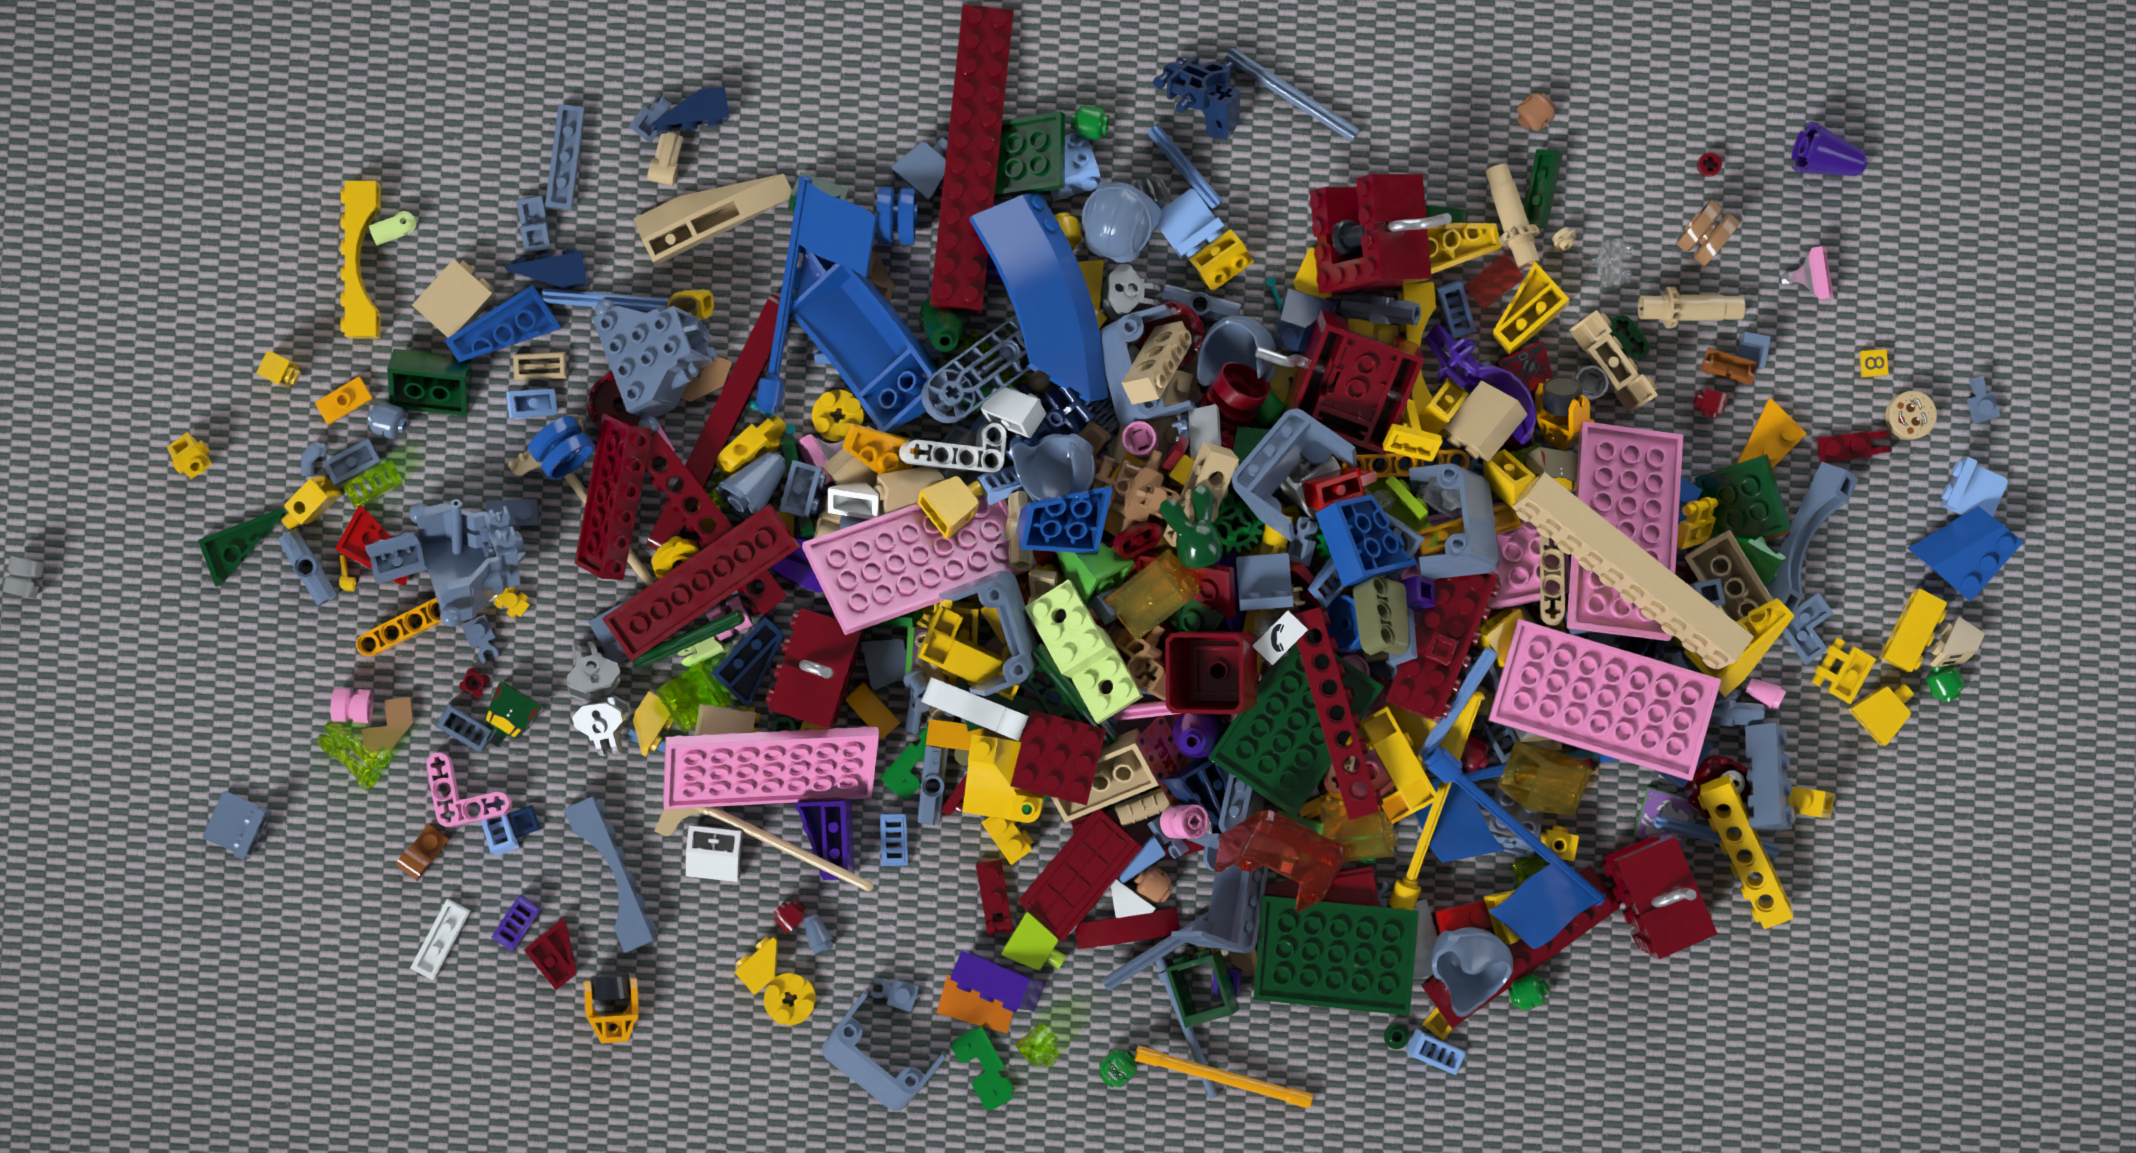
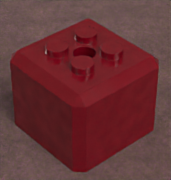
[1165,631,1257,714]

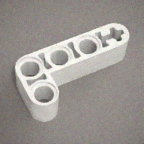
[899,423,1006,473]
[921,677,1029,741]

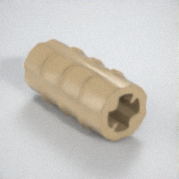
[1114,788,1170,827]

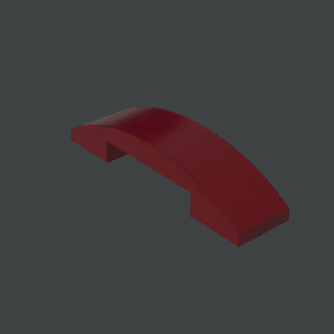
[1075,907,1180,949]

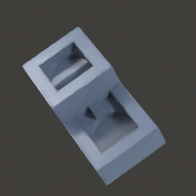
[516,195,551,253]

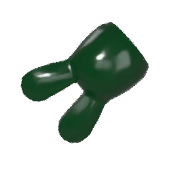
[1159,485,1223,569]

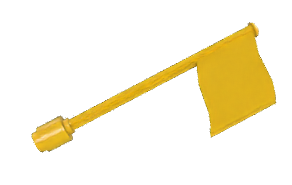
[1369,691,1485,910]

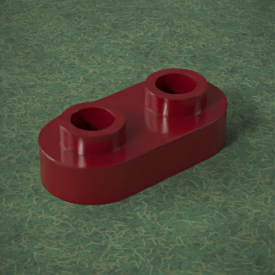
[1113,520,1162,559]

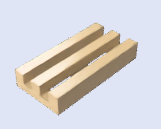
[513,352,567,381]

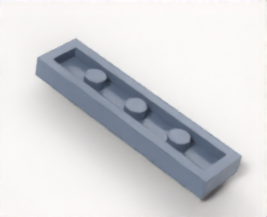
[545,104,585,211]

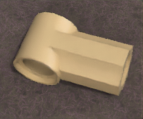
[647,132,684,186]

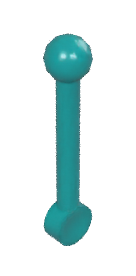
[1266,277,1282,312]
[749,400,796,435]

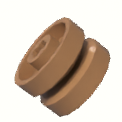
[1675,199,1740,267]

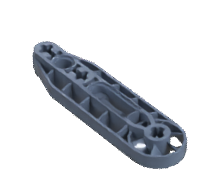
[921,315,1030,423]

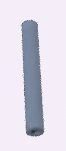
[451,499,463,555]

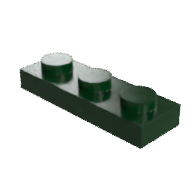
[1524,149,1563,229]

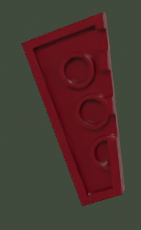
[1135,551,1236,619]

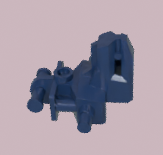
[1153,56,1240,140]
[1005,383,1095,460]

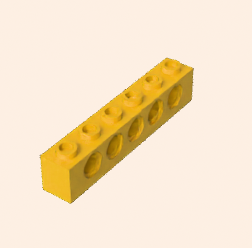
[1698,774,1794,930]

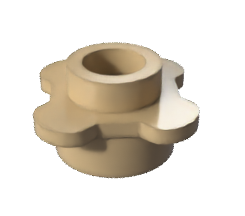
[1551,227,1576,252]

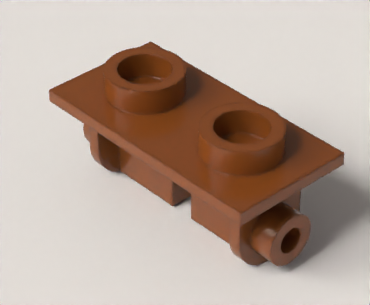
[1700,348,1758,385]

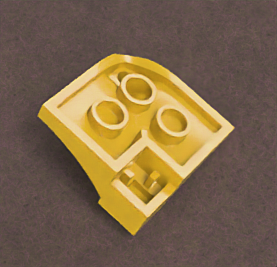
[962,734,1045,823]

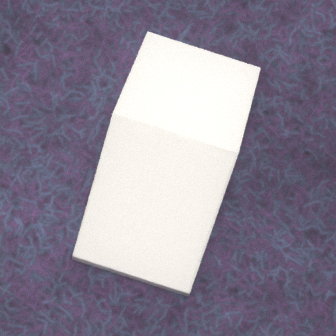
[828,481,879,519]
[1111,880,1155,918]

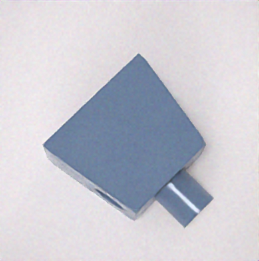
[891,137,948,203]
[861,639,907,691]

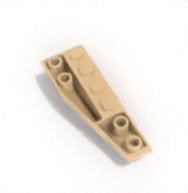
[633,174,792,266]

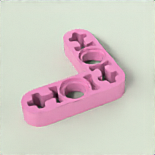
[427,753,512,827]

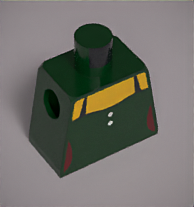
[484,682,545,747]

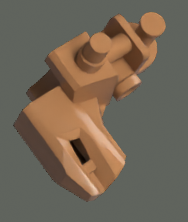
[1092,450,1181,532]
[1110,624,1166,700]

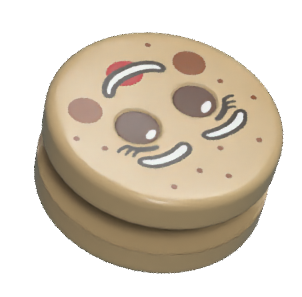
[1885,391,1937,440]

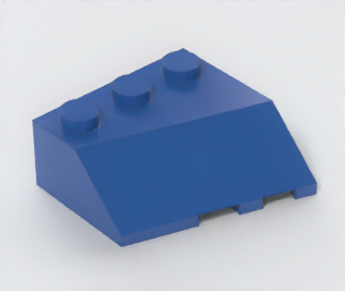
[1016,486,1113,554]
[1315,495,1418,587]
[1907,506,2023,601]

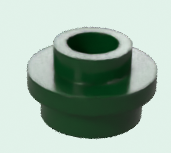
[1383,1023,1410,1049]

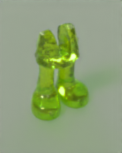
[316,720,393,791]

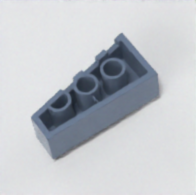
[1745,723,1795,832]

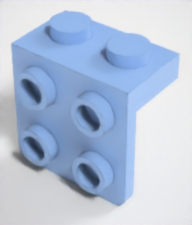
[1050,132,1102,202]
[1158,189,1224,259]
[1940,457,2008,517]

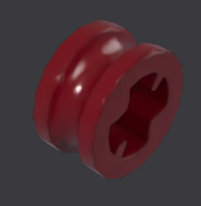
[1697,152,1722,177]

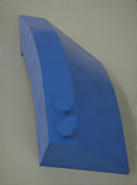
[969,192,1108,402]
[789,246,948,433]

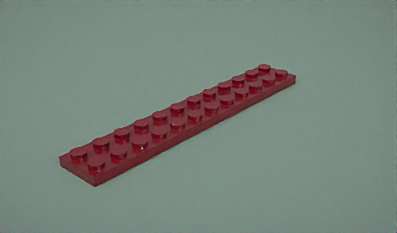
[930,4,1014,312]

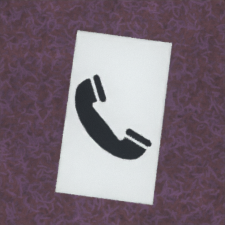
[1253,611,1308,665]

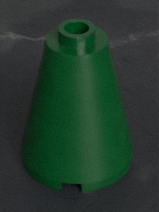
[918,296,970,352]

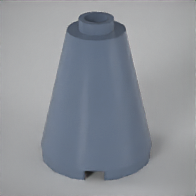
[716,452,786,521]

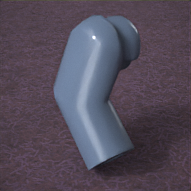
[301,442,327,477]

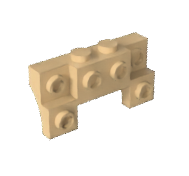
[1569,310,1658,414]

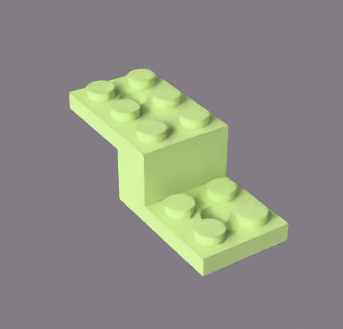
[1025,579,1143,724]

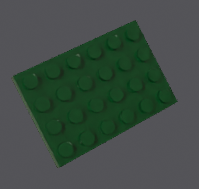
[1208,635,1384,817]
[1253,895,1419,1016]

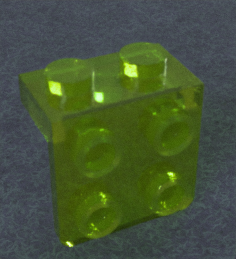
[656,661,731,732]

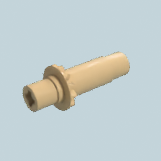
[1485,164,1540,269]
[1638,287,1745,328]

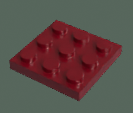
[1010,710,1106,806]

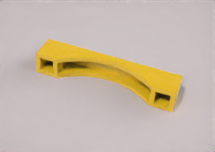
[340,181,381,339]
[1396,282,1447,437]

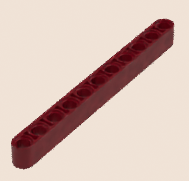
[646,293,791,551]

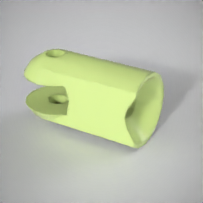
[369,211,416,245]
[677,636,725,667]

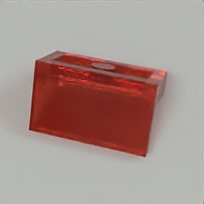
[1464,254,1525,310]

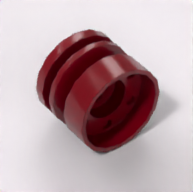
[1201,361,1269,431]

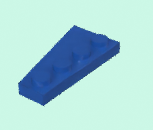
[445,285,561,363]

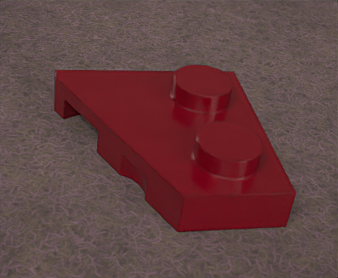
[524,918,578,990]

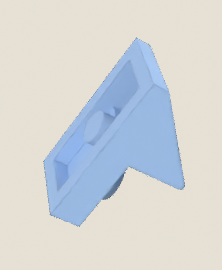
[506,389,558,420]

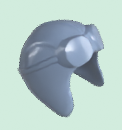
[1082,182,1163,263]
[1197,316,1276,386]
[1012,434,1095,501]
[1431,927,1513,1017]

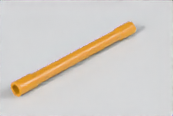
[1134,1045,1313,1109]

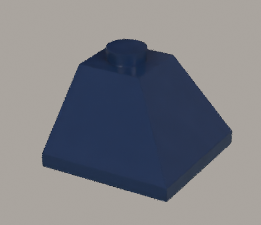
[1271,288,1337,352]

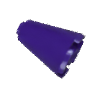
[1791,121,1867,176]
[1173,713,1225,759]

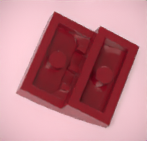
[1290,562,1327,612]

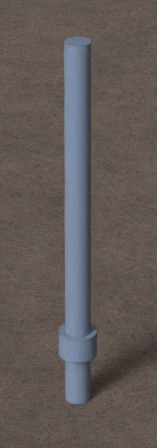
[1156,956,1219,1099]

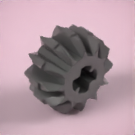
[1130,176,1169,207]

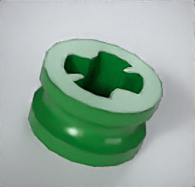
[772,716,796,732]

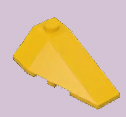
[1428,223,1502,274]
[1684,598,1795,697]

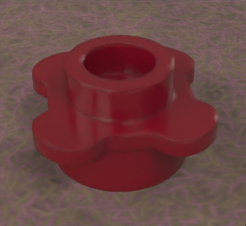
[459,668,490,698]

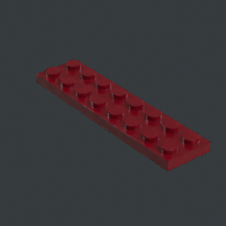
[602,503,800,661]
[1421,865,1621,1029]

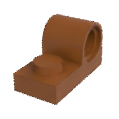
[395,823,450,881]

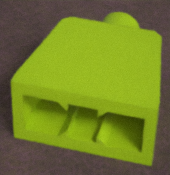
[1001,911,1066,971]

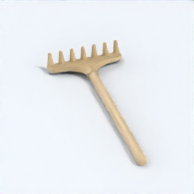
[508,414,656,587]
[654,807,874,892]

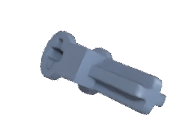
[903,668,930,734]

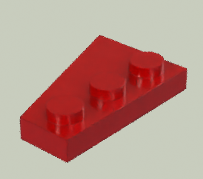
[335,504,411,586]

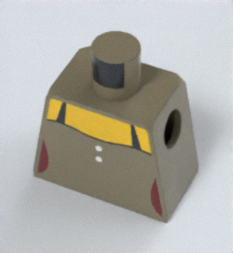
[1525,447,1578,495]

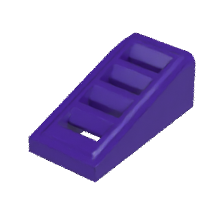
[491,894,542,952]

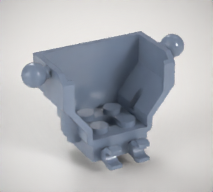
[592,299,718,436]
[409,503,526,627]

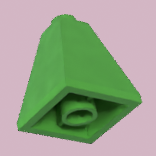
[1056,544,1134,609]

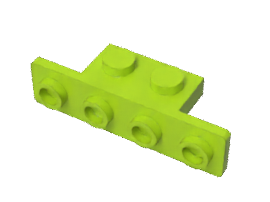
[1365,467,1441,550]

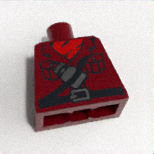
[1495,341,1553,407]

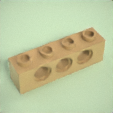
[1122,321,1192,405]
[1163,441,1239,547]

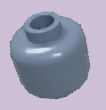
[367,402,409,439]

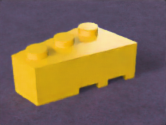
[1493,262,1570,356]

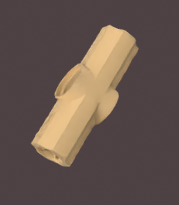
[1005,491,1033,571]

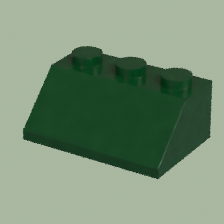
[387,349,472,416]

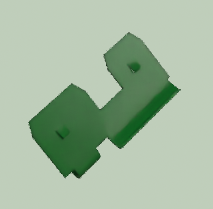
[880,725,952,800]
[950,1026,1015,1110]

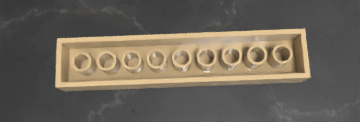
[1512,472,1754,670]

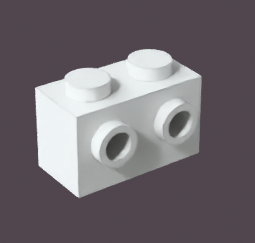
[980,386,1046,438]

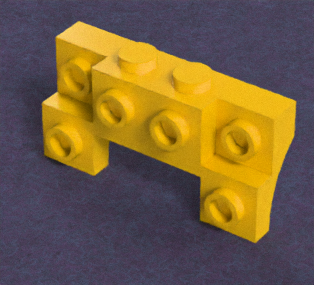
[917,605,1020,700]
[1346,707,1439,824]

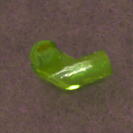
[709,471,728,506]

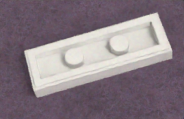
[410,899,471,980]

